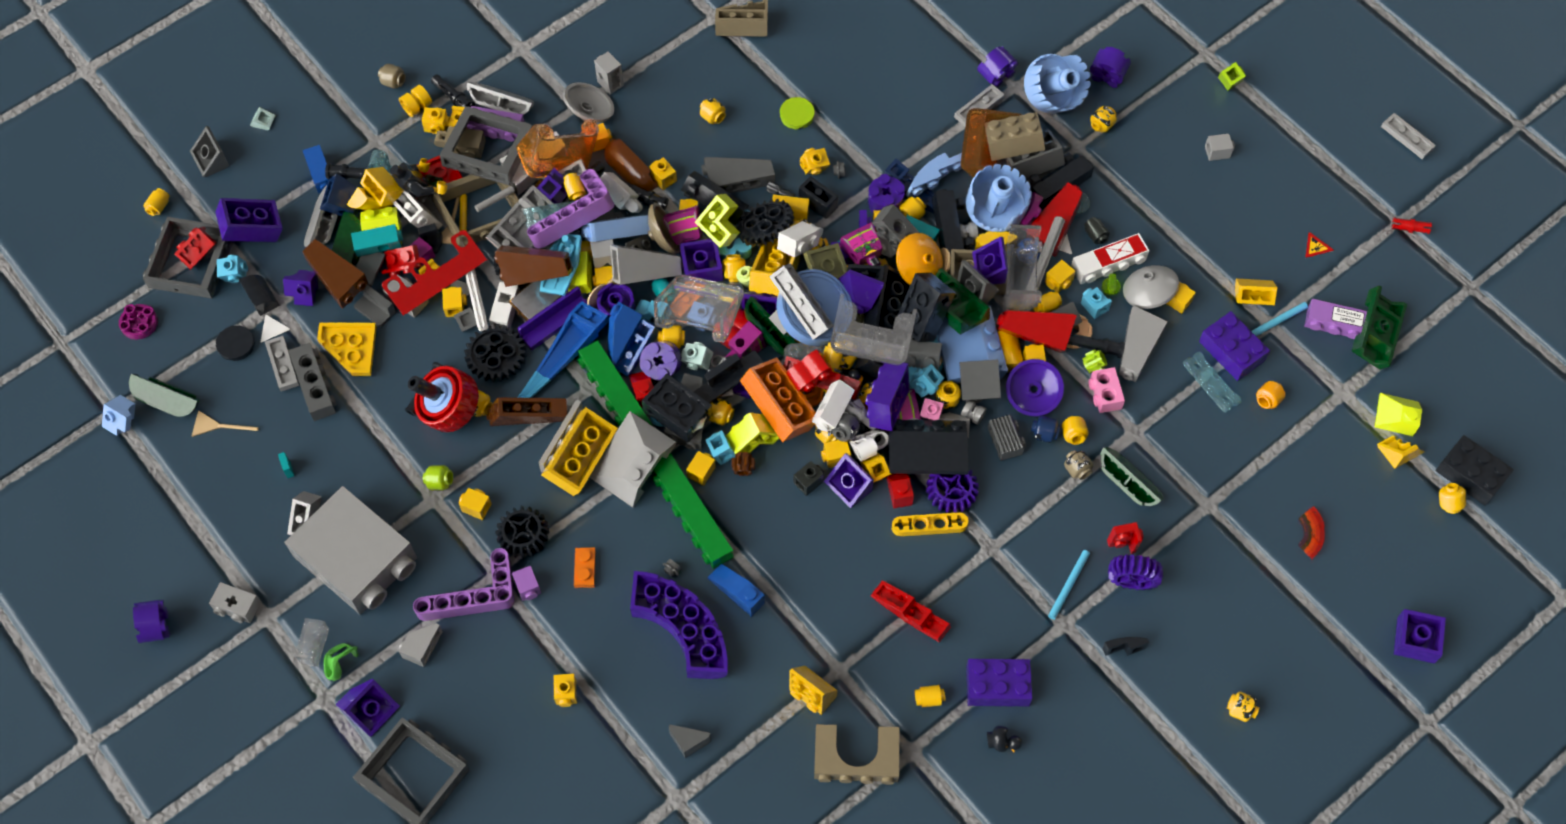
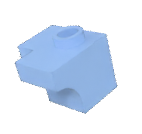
[102,395,135,436]

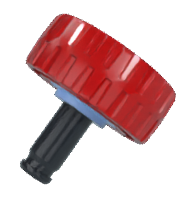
[408,366,479,432]

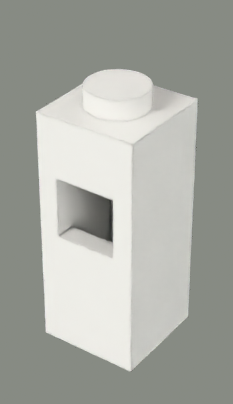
[489,282,520,331]
[812,379,855,432]

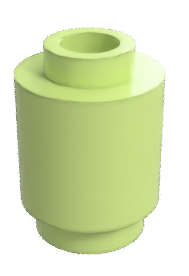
[736,266,752,291]

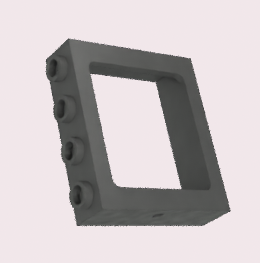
[440,106,534,185]
[143,217,233,299]
[352,718,469,824]

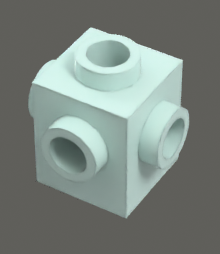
[681,342,714,371]

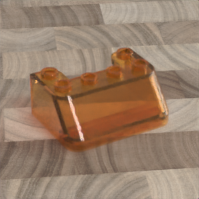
[960,108,1021,178]

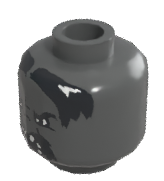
[831,413,860,442]

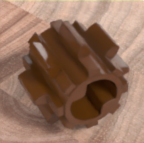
[731,452,755,476]

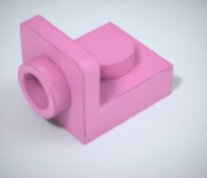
[920,398,944,421]

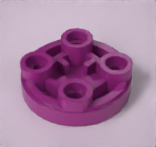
[1018,192,1043,229]
[119,304,158,340]

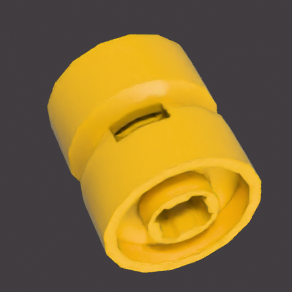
[399,85,433,117]

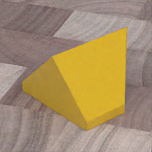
[1377,436,1425,469]

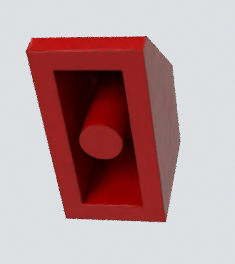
[629,371,653,408]
[886,473,914,509]

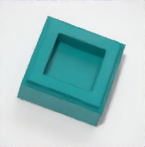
[278,452,295,478]

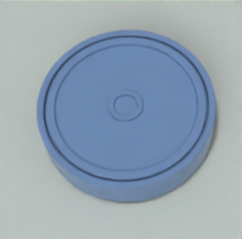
[777,269,853,346]

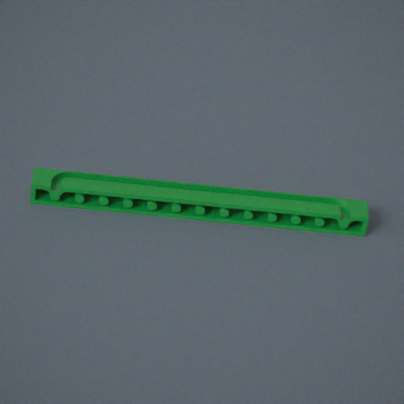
[577,340,734,569]

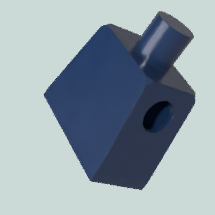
[320,174,365,216]

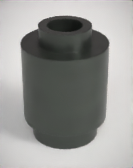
[1084,217,1110,245]

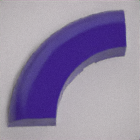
[630,571,728,679]

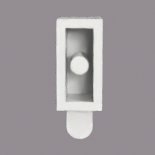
[600,172,643,213]
[777,221,823,257]

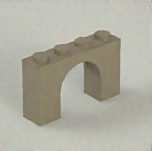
[814,724,899,785]

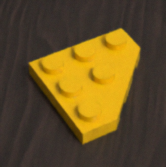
[317,323,377,376]

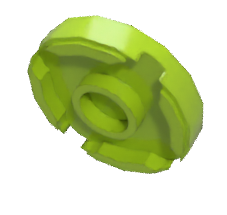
[780,97,815,129]

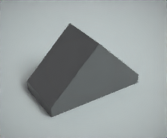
[669,724,711,758]

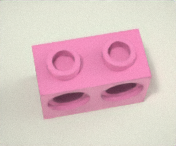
[1088,367,1125,413]

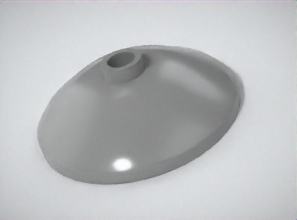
[563,82,614,123]
[1123,265,1179,309]

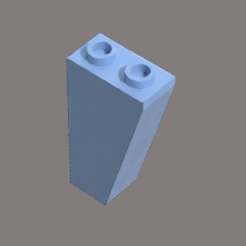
[581,214,650,242]

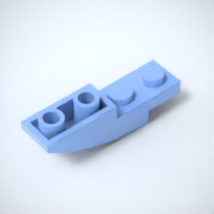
[906,152,967,198]

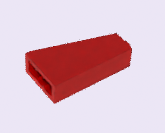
[1026,182,1083,257]
[997,310,1077,352]

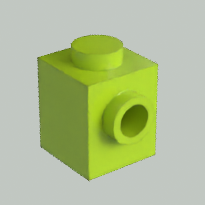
[1218,62,1246,91]

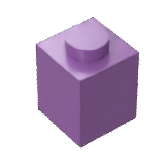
[512,566,541,601]

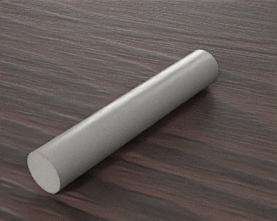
[475,186,515,212]

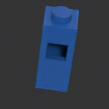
[302,145,332,194]

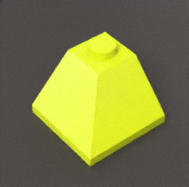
[1374,393,1422,437]

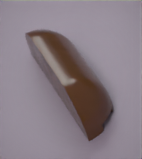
[604,138,658,191]

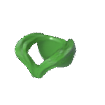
[324,643,358,681]

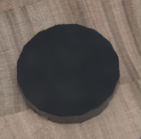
[216,325,255,361]

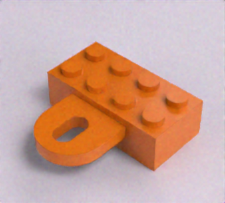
[740,357,823,442]

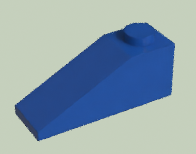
[607,302,642,365]
[613,318,662,376]
[708,564,765,617]

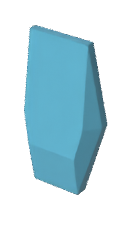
[540,234,582,296]

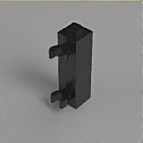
[1029,152,1094,209]
[681,171,749,225]
[932,189,974,253]

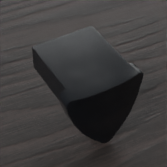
[417,223,443,254]

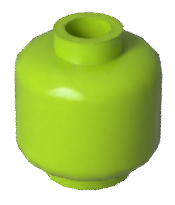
[423,465,453,491]

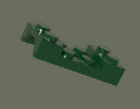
[935,268,990,335]
[1351,285,1407,370]

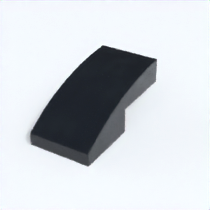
[1102,637,1149,656]

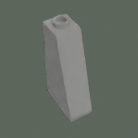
[610,245,683,285]
[1119,305,1168,382]

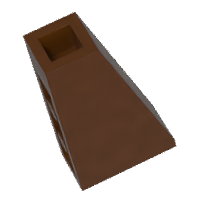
[302,239,368,309]
[495,246,573,287]
[487,397,567,426]

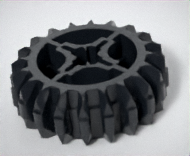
[495,505,550,559]

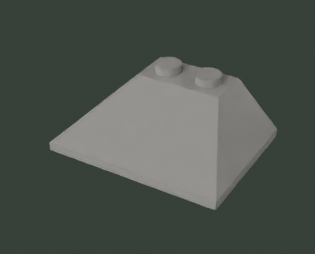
[485,185,560,250]
[589,411,677,508]

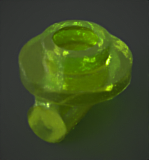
[1102,273,1121,295]

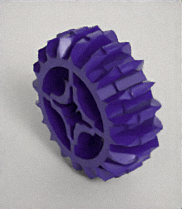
[926,470,979,513]
[1108,554,1163,590]

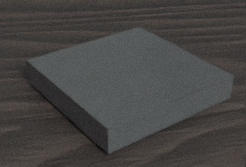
[959,360,1001,401]

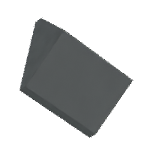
[190,126,230,177]
[957,260,999,305]

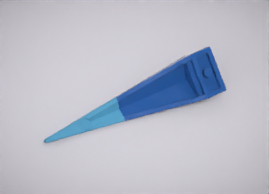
[517,301,609,398]

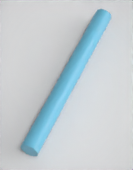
[1251,302,1308,336]
[1048,550,1090,620]

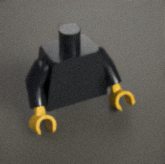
[390,158,448,203]

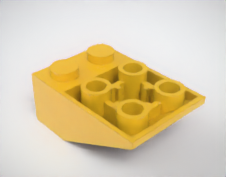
[789,665,837,715]

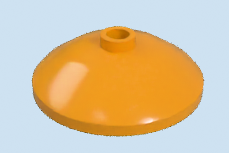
[896,233,943,285]

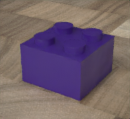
[680,239,723,286]
[1394,609,1446,664]

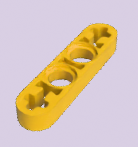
[891,512,969,536]

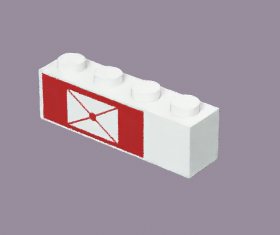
[1071,233,1149,284]

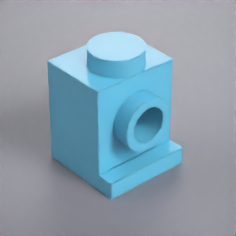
[1081,287,1112,319]
[706,430,735,465]

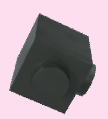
[793,461,824,496]

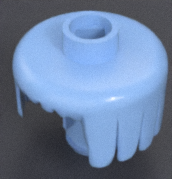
[1024,54,1091,114]
[966,164,1032,232]

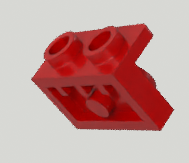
[174,227,217,270]
[381,245,421,277]
[1107,522,1144,554]

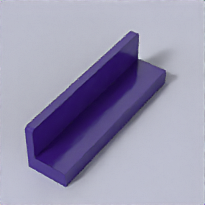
[518,286,587,351]

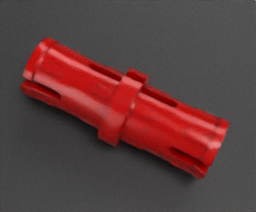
[1392,217,1432,234]

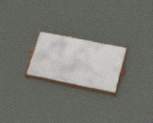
[509,281,568,321]

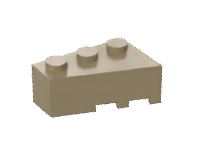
[715,0,768,37]

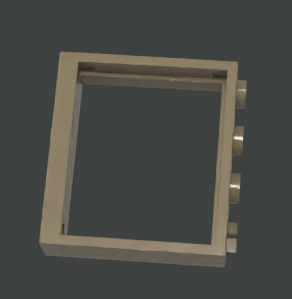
[432,165,519,247]

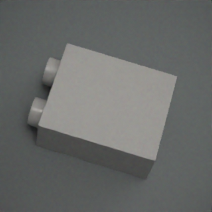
[284,486,417,615]

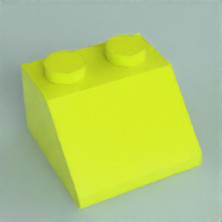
[360,207,402,245]

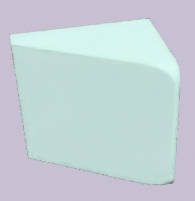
[250,107,276,130]

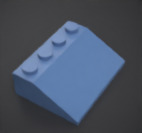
[937,306,1008,382]

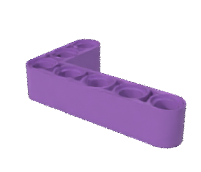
[527,169,615,249]
[413,548,515,621]

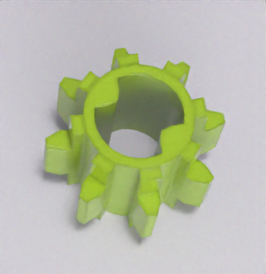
[1082,350,1107,373]

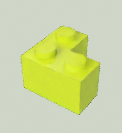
[695,194,740,248]
[726,412,780,454]

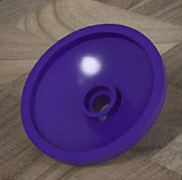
[1006,359,1064,417]

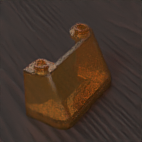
[516,119,599,178]

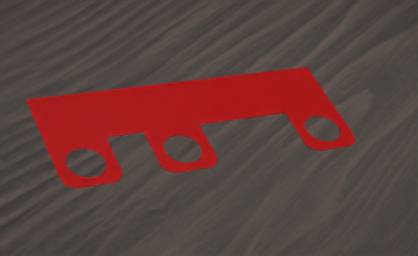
[382,230,487,316]

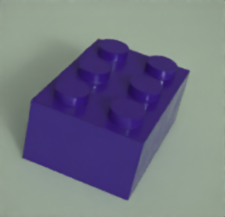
[215,198,283,242]
[1199,311,1270,381]
[865,359,910,431]
[966,659,1032,707]

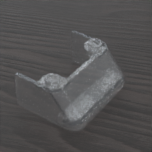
[1004,224,1042,312]

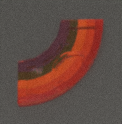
[1298,506,1325,559]

